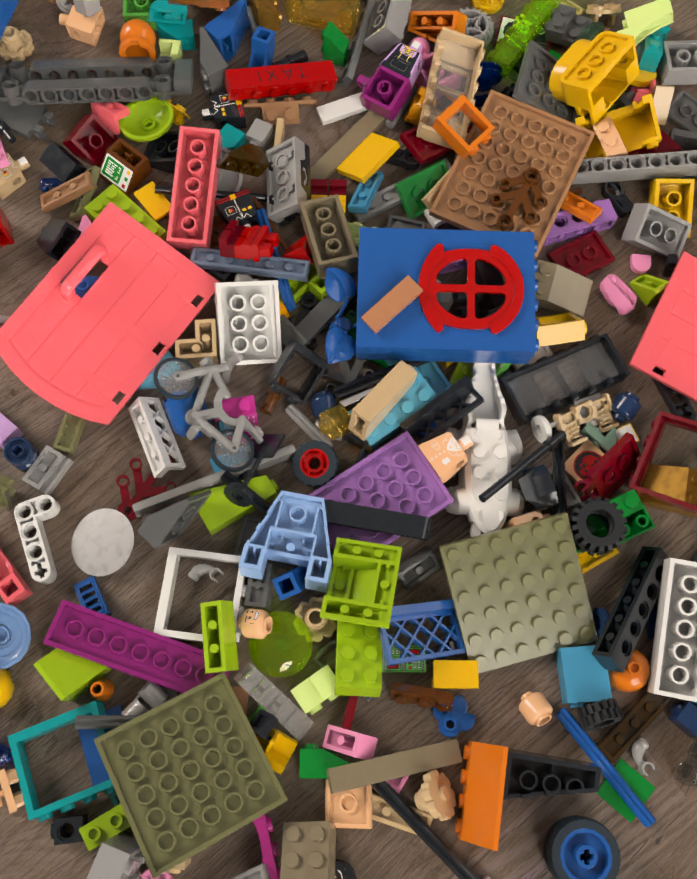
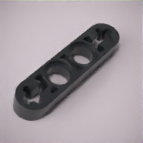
[651,367,696,421]

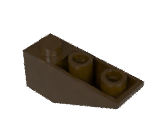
[216,143,270,177]

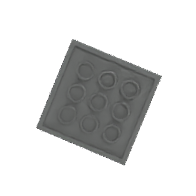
[512,40,578,124]

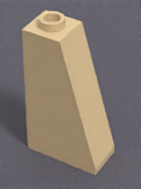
[348,360,418,441]

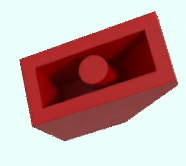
[282,235,313,265]

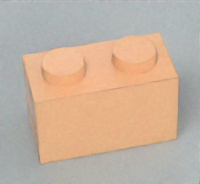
[593,116,629,157]

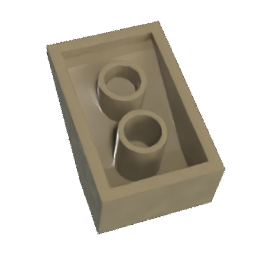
[535,259,593,318]

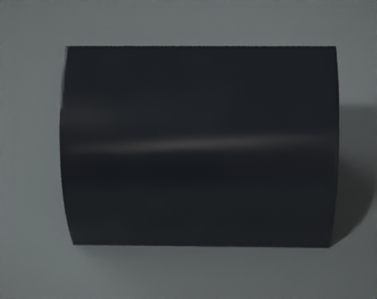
[39,141,87,183]

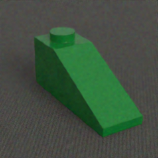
[299,744,350,779]

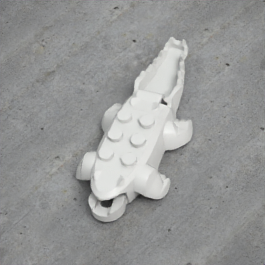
[444,363,525,537]

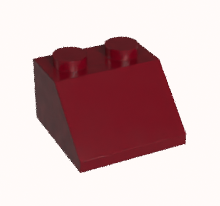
[62,113,118,168]

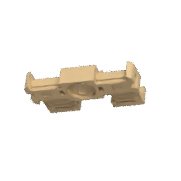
[553,393,619,447]

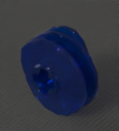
[477,61,502,92]

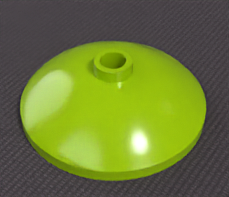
[119,97,174,142]

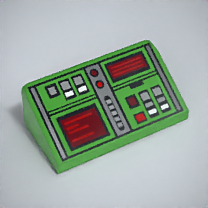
[382,646,426,673]

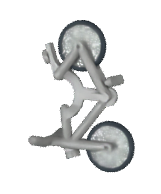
[153,353,264,472]

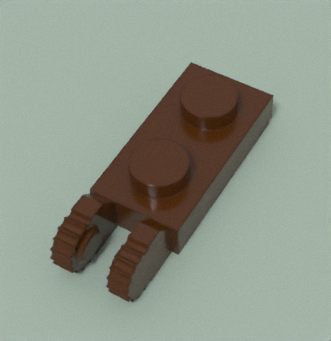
[390,682,454,713]

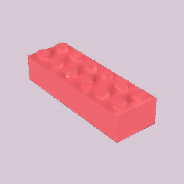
[166,126,222,250]

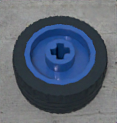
[544,815,621,879]

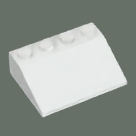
[214,280,282,365]

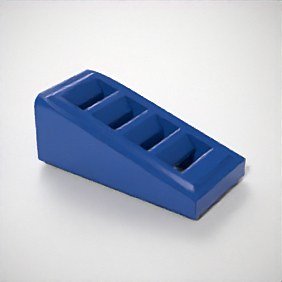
[73,576,112,616]

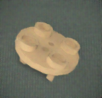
[586,3,622,27]

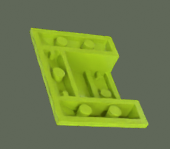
[320,537,402,629]

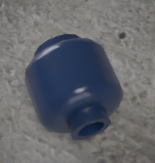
[310,390,339,422]
[611,391,641,423]

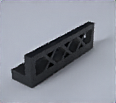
[399,375,484,446]

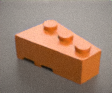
[408,11,467,43]

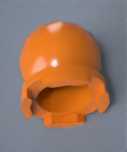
[119,18,156,69]

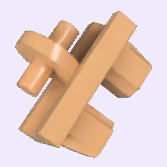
[0,768,25,814]

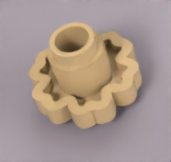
[0,26,34,62]
[294,597,337,643]
[414,770,456,821]

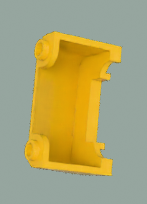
[575,93,662,159]

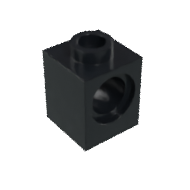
[50,814,89,845]

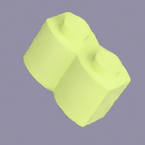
[291,664,339,715]

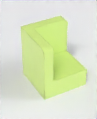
[159,39,183,64]

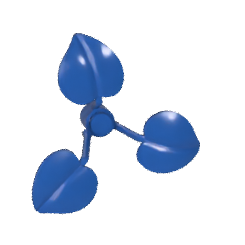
[325,267,357,364]

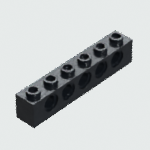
[592,546,669,673]

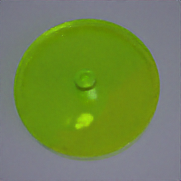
[249,611,312,678]

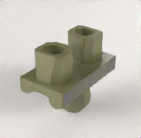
[0,474,17,512]

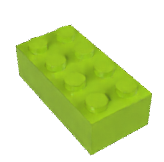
[84,184,168,244]
[334,621,382,697]

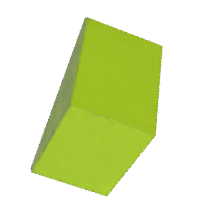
[629,274,669,306]

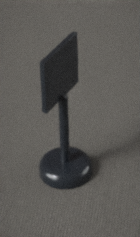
[224,434,286,507]

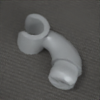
[188,564,224,583]
[632,738,655,776]

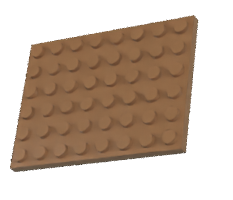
[429,89,596,259]

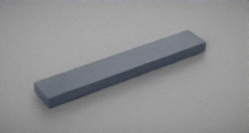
[190,247,310,282]

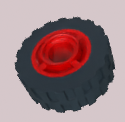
[292,440,340,487]

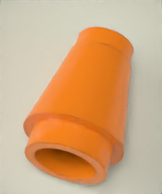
[90,678,114,701]

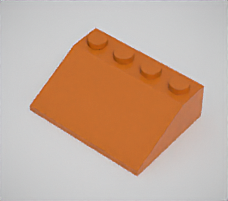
[455,741,508,851]

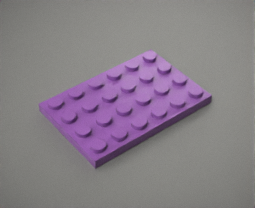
[309,431,455,551]

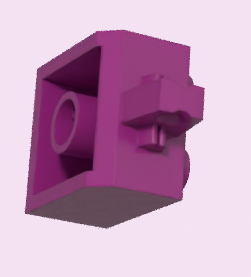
[356,66,412,122]

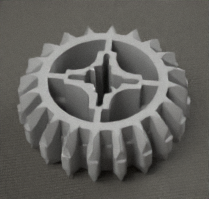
[459,7,494,49]

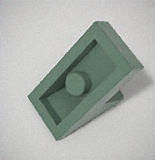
[580,423,617,454]

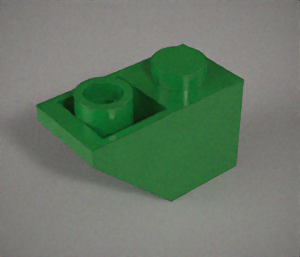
[321,21,349,67]

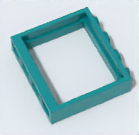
[7,701,115,823]

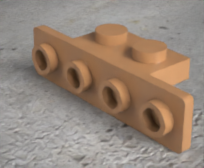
[243,96,317,126]

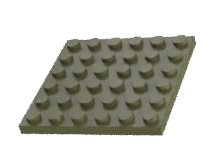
[439,512,598,674]
[94,672,288,879]

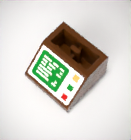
[99,138,152,196]

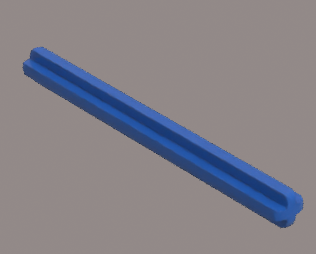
[256,208,296,312]
[556,708,656,827]

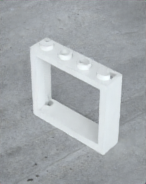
[154,547,247,643]

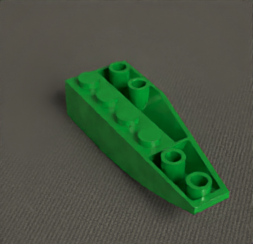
[574,489,656,553]

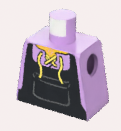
[380,40,423,88]

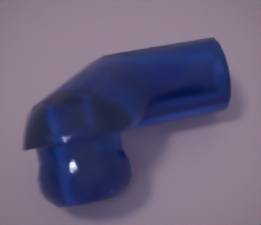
[39,178,63,192]

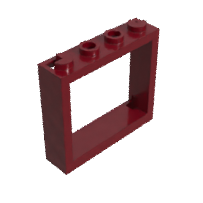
[628,411,697,514]

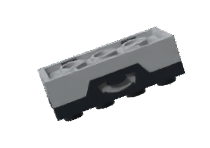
[266,136,311,226]

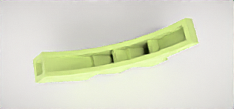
[607,0,674,112]

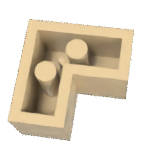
[175,319,220,368]

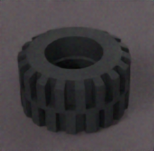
[568,497,628,556]

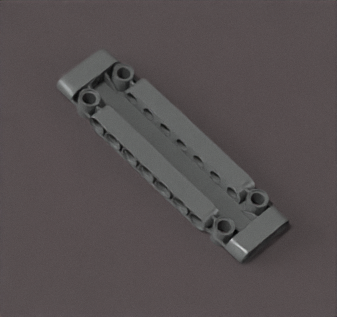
[0,56,194,106]

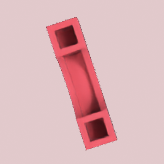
[0,547,33,607]

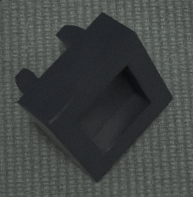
[250,709,279,740]

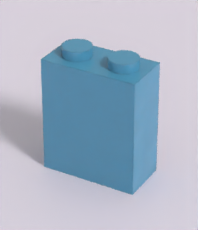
[555,645,612,708]

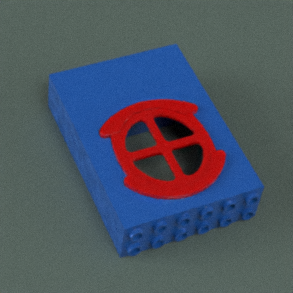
[356,227,539,364]

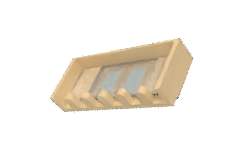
[416,27,485,149]

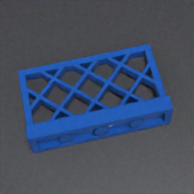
[378,599,466,666]

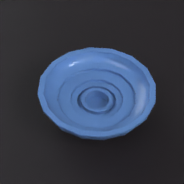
[0,602,32,669]

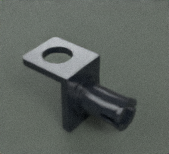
[343,432,369,467]

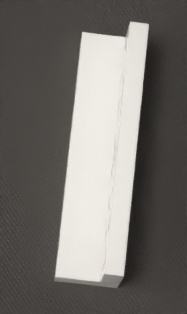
[128,397,186,478]

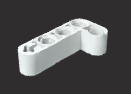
[14,495,61,585]

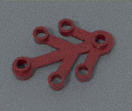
[116,455,177,522]

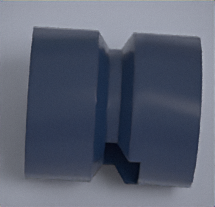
[3,437,40,472]

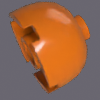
[608,649,650,692]

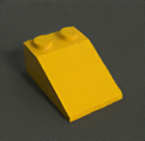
[648,179,695,238]

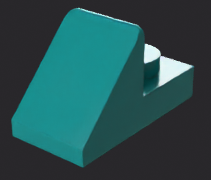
[148,0,188,25]

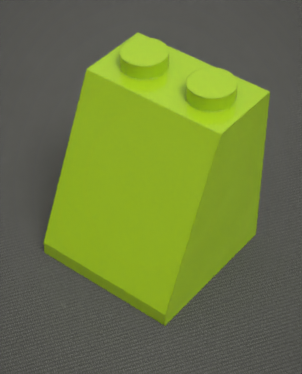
[33,649,112,702]

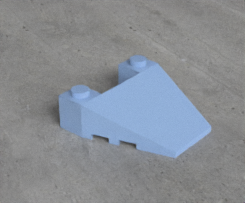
[238,490,332,593]

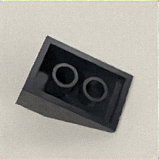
[143,131,179,174]

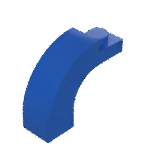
[247,26,276,68]
[272,551,334,601]

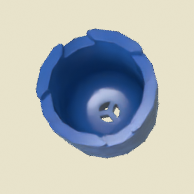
[162,387,211,440]

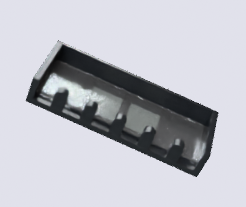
[498,333,631,427]

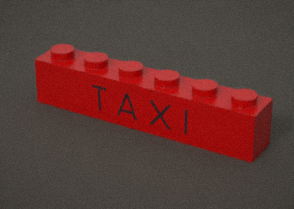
[224,60,337,101]

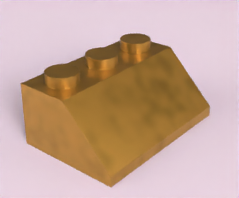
[249,0,282,32]

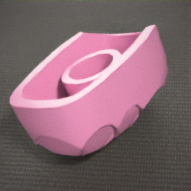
[600,274,638,315]

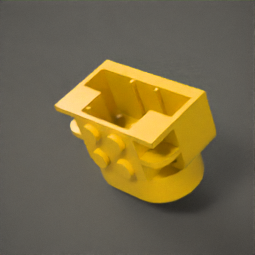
[549,31,640,125]

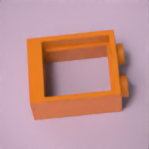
[432,94,495,160]

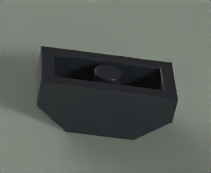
[518,464,558,512]

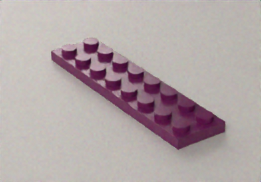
[43,599,230,693]

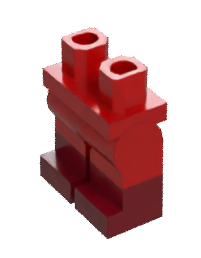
[218,219,279,262]

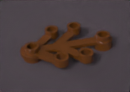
[490,167,546,231]

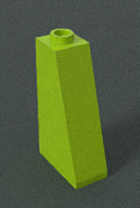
[189,475,279,535]

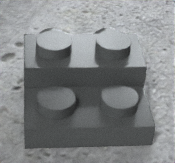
[543,4,592,47]

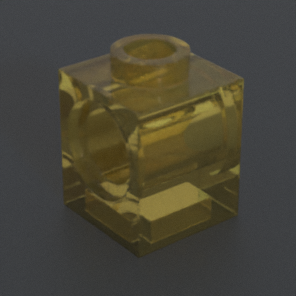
[319,404,351,440]

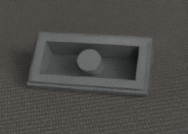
[398,546,441,590]

